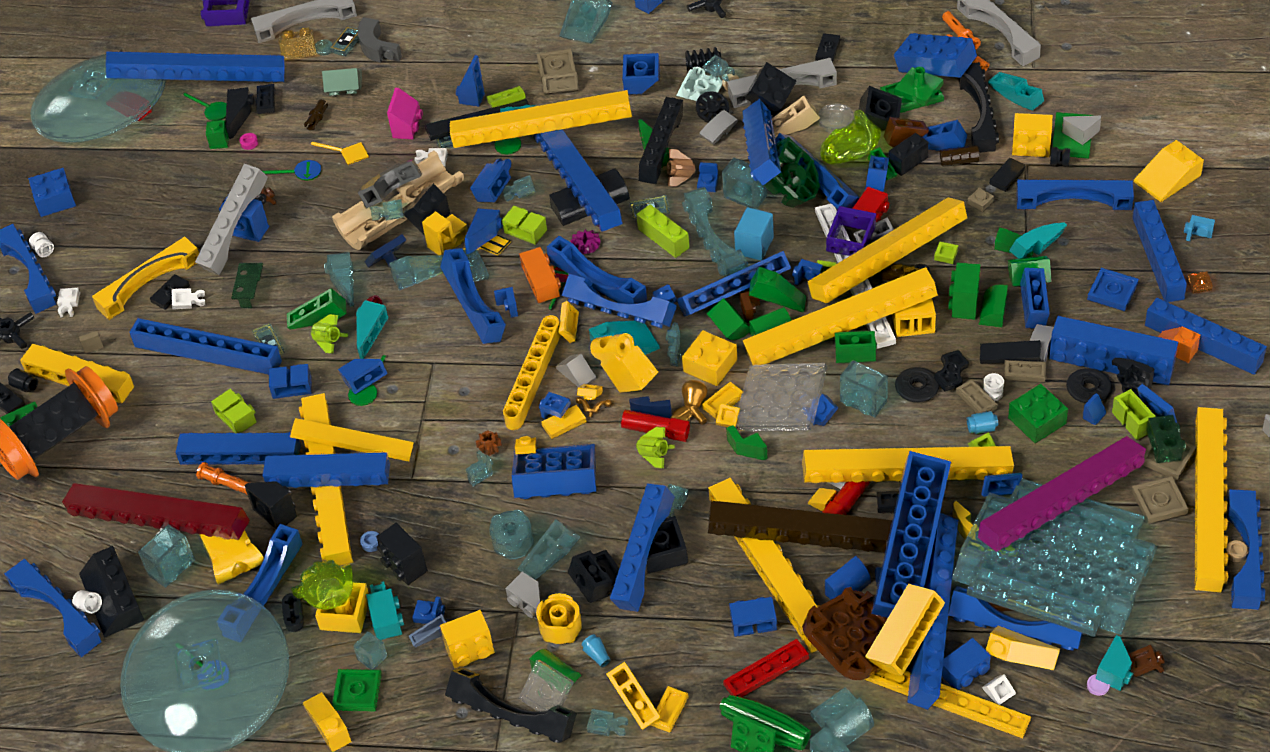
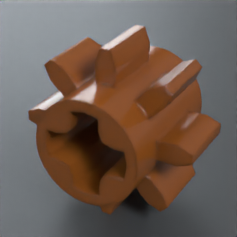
[476,430,502,456]

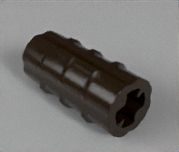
[939,145,979,166]

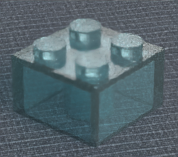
[722,158,767,209]
[840,360,888,418]
[138,524,195,588]

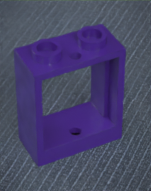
[201,0,250,26]
[826,206,876,256]

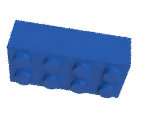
[894,33,977,78]

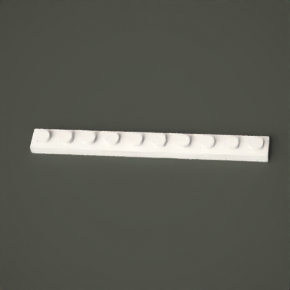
[815,204,896,349]

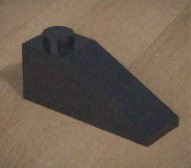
[226,87,254,139]

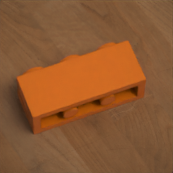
[519,247,561,303]

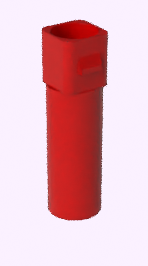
[621,409,690,442]
[822,481,871,515]

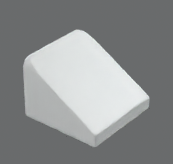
[982,674,1016,705]

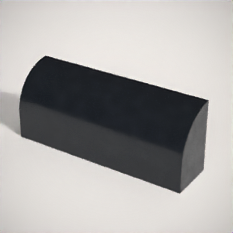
[549,168,630,226]

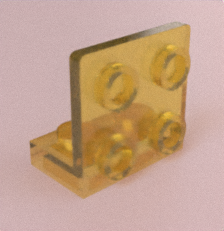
[278,27,317,61]

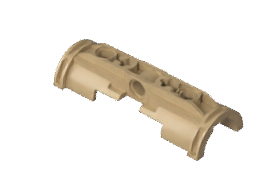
[332,150,464,250]

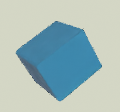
[734,207,774,261]

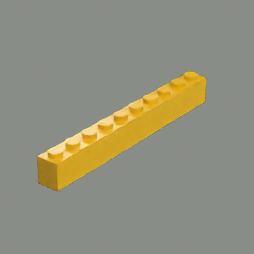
[450,90,632,148]
[807,197,967,303]
[743,267,938,369]
[299,393,353,568]
[1195,407,1228,592]
[802,446,1014,483]
[708,478,820,653]

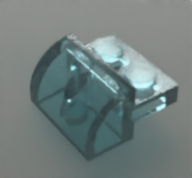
[811,687,874,751]

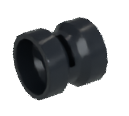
[1050,147,1071,167]

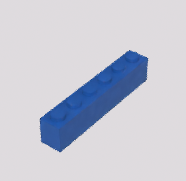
[1133,200,1187,302]
[676,251,791,317]
[1145,298,1267,375]
[175,432,301,465]
[263,452,390,488]

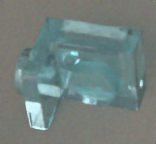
[466,450,493,486]

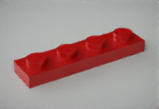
[723,639,809,697]

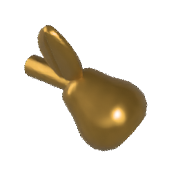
[671,380,707,425]

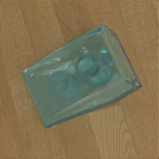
[559,0,613,44]

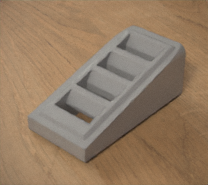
[853,217,894,243]

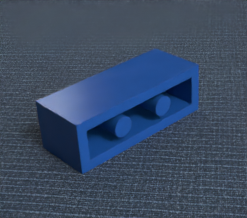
[1020,268,1050,328]

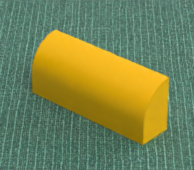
[865,584,945,676]

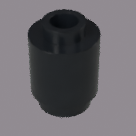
[8,368,38,392]

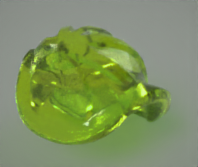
[820,110,881,165]
[291,560,353,610]

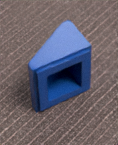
[1083,394,1106,425]

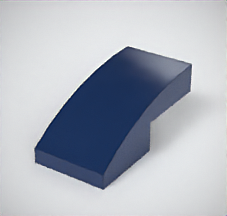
[629,396,672,418]

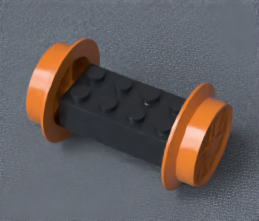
[0,366,118,480]

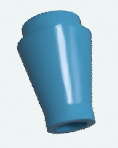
[581,634,611,668]

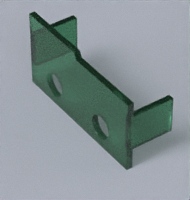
[231,263,263,308]

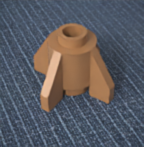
[663,149,695,186]

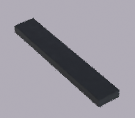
[425,99,529,141]

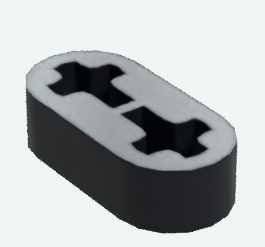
[282,593,304,632]

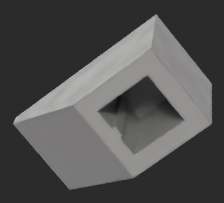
[505,571,541,619]

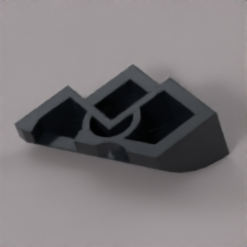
[1112,357,1155,398]

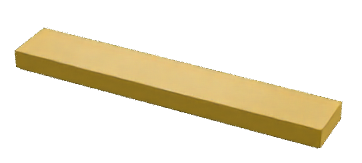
[290,418,414,462]

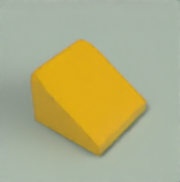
[808,488,837,511]

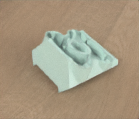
[676,67,722,102]

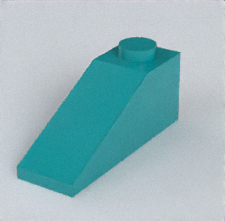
[356,300,388,359]

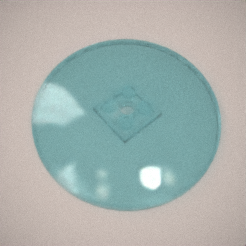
[30,54,166,142]
[120,590,289,752]

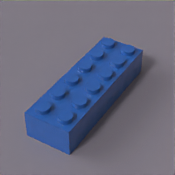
[1049,316,1178,385]

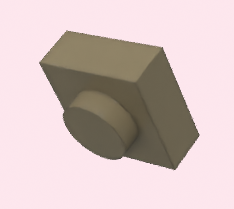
[967,188,994,212]

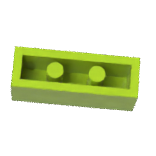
[636,204,690,258]

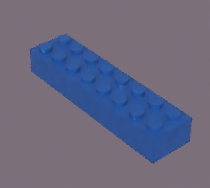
[871,451,951,618]

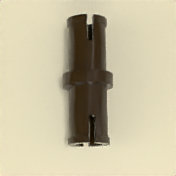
[304,99,328,131]

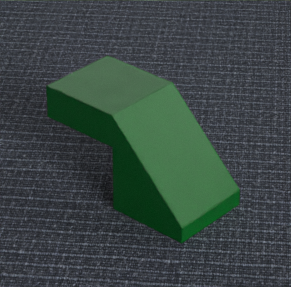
[726,425,768,460]

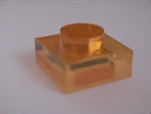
[1187,271,1213,294]

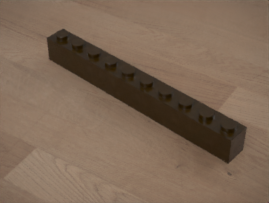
[708,500,892,553]

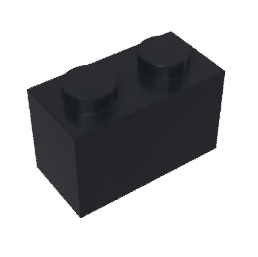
[889,133,929,176]

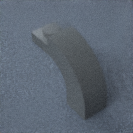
[357,17,402,63]
[358,158,422,208]

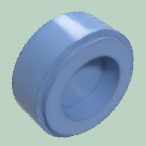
[360,531,379,552]

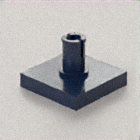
[364,234,406,273]

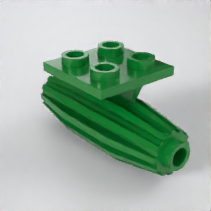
[720,695,811,752]

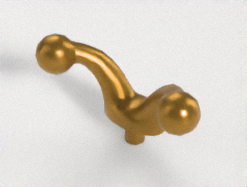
[576,396,612,417]

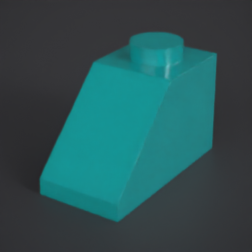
[1096,635,1133,691]

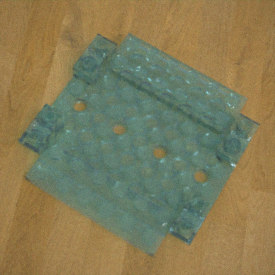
[952,479,1158,637]

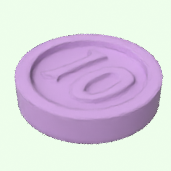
[1087,674,1110,696]

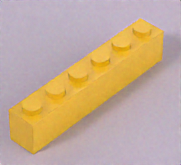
[20,344,134,404]

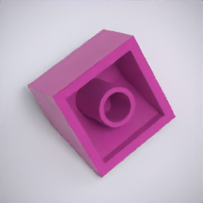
[387,88,423,139]

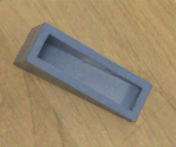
[409,614,449,647]

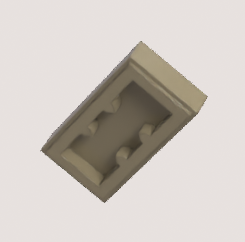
[542,72,579,94]
[1004,360,1046,382]
[956,379,998,413]

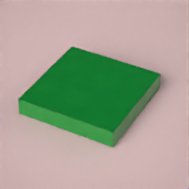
[332,669,382,711]

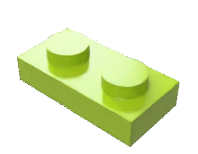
[487,86,526,108]

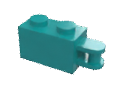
[366,581,404,641]

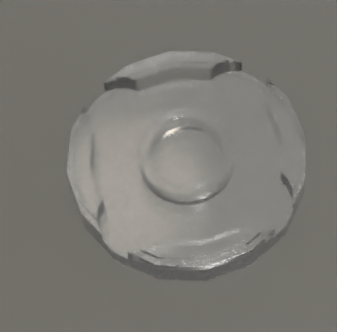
[818,103,854,133]

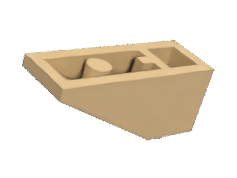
[772,96,820,138]

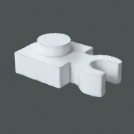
[415,148,448,166]
[57,288,80,317]
[172,288,205,309]

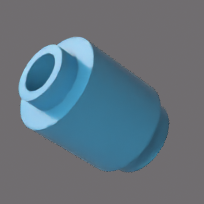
[967,411,998,434]

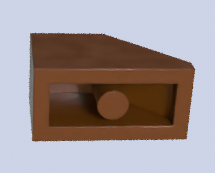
[884,117,929,147]

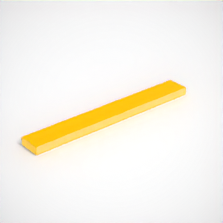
[864,669,1031,739]

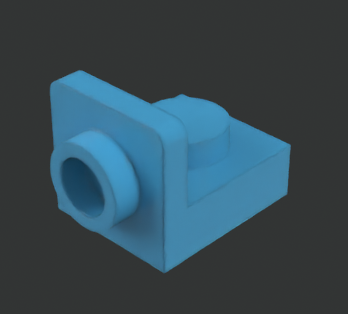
[1184,215,1215,242]

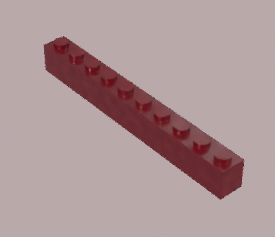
[62,483,250,540]

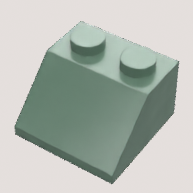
[322,68,362,96]

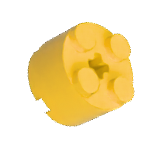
[536,593,582,644]

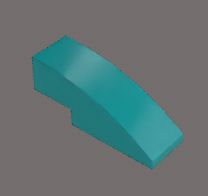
[988,72,1044,111]
[1009,222,1067,259]

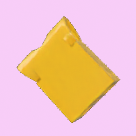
[892,298,936,337]
[590,333,658,393]
[199,530,264,585]

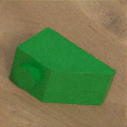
[206,120,229,149]

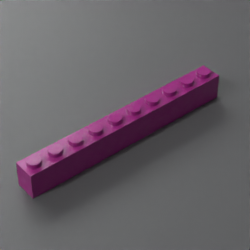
[978,436,1146,552]

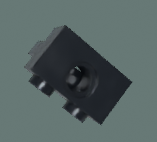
[567,550,619,603]

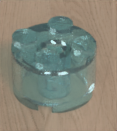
[489,510,534,559]

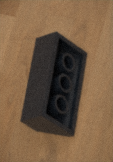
[79,546,145,638]

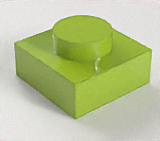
[934,242,958,264]

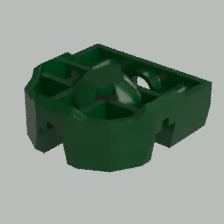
[764,137,821,208]

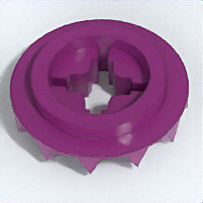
[570,229,600,254]

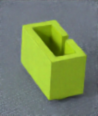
[502,206,547,245]
[211,389,257,433]
[1112,389,1156,440]

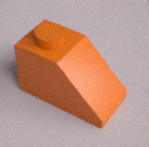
[1158,326,1201,363]

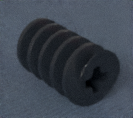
[685,47,722,71]

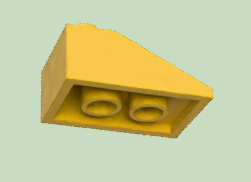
[1134,140,1204,202]

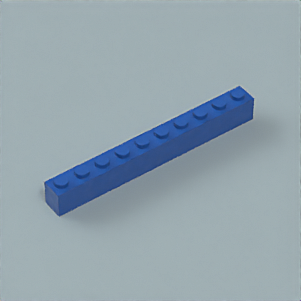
[106,51,285,82]
[534,129,623,232]
[907,513,958,710]

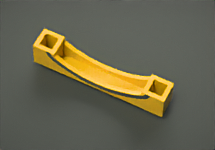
[92,237,199,320]

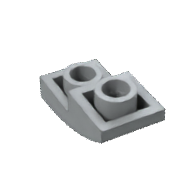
[699,110,738,145]
[1030,324,1054,362]

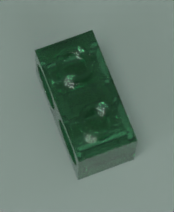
[1146,415,1186,463]

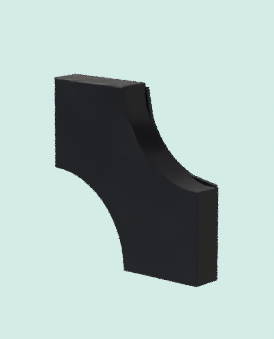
[934,350,969,392]

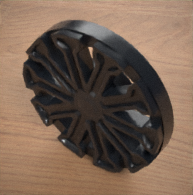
[695,91,729,123]

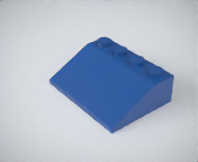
[512,444,597,499]

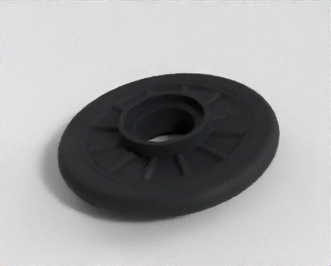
[895,367,939,402]
[1066,368,1112,403]

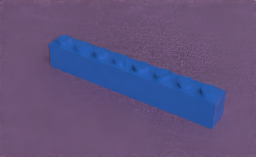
[742,99,781,185]
[129,318,282,375]

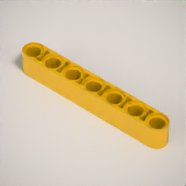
[503,315,561,430]

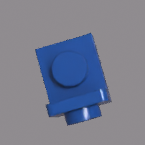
[697,162,719,192]
[792,259,823,285]
[652,285,677,303]
[494,287,518,318]
[539,392,571,419]
[802,394,838,426]
[412,596,445,624]

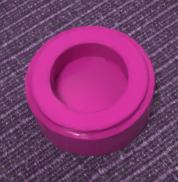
[239,133,258,150]

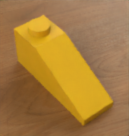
[986,626,1060,670]
[606,662,661,730]
[303,692,352,752]

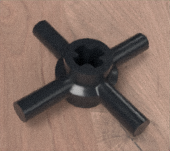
[687,0,726,18]
[0,312,35,349]

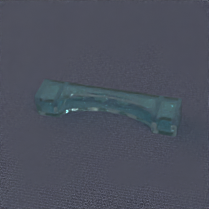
[682,187,748,277]

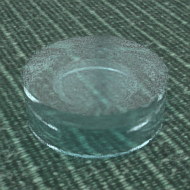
[315,39,333,56]

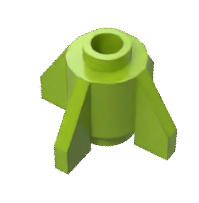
[311,314,348,354]
[636,427,675,468]

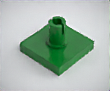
[894,67,944,106]

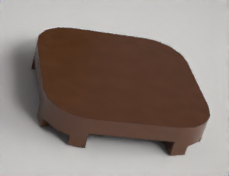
[802,587,888,680]

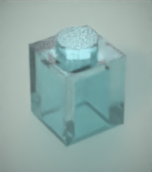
[353,632,388,670]

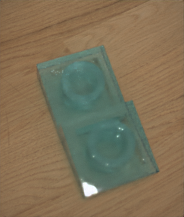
[463,249,489,282]
[666,322,681,367]

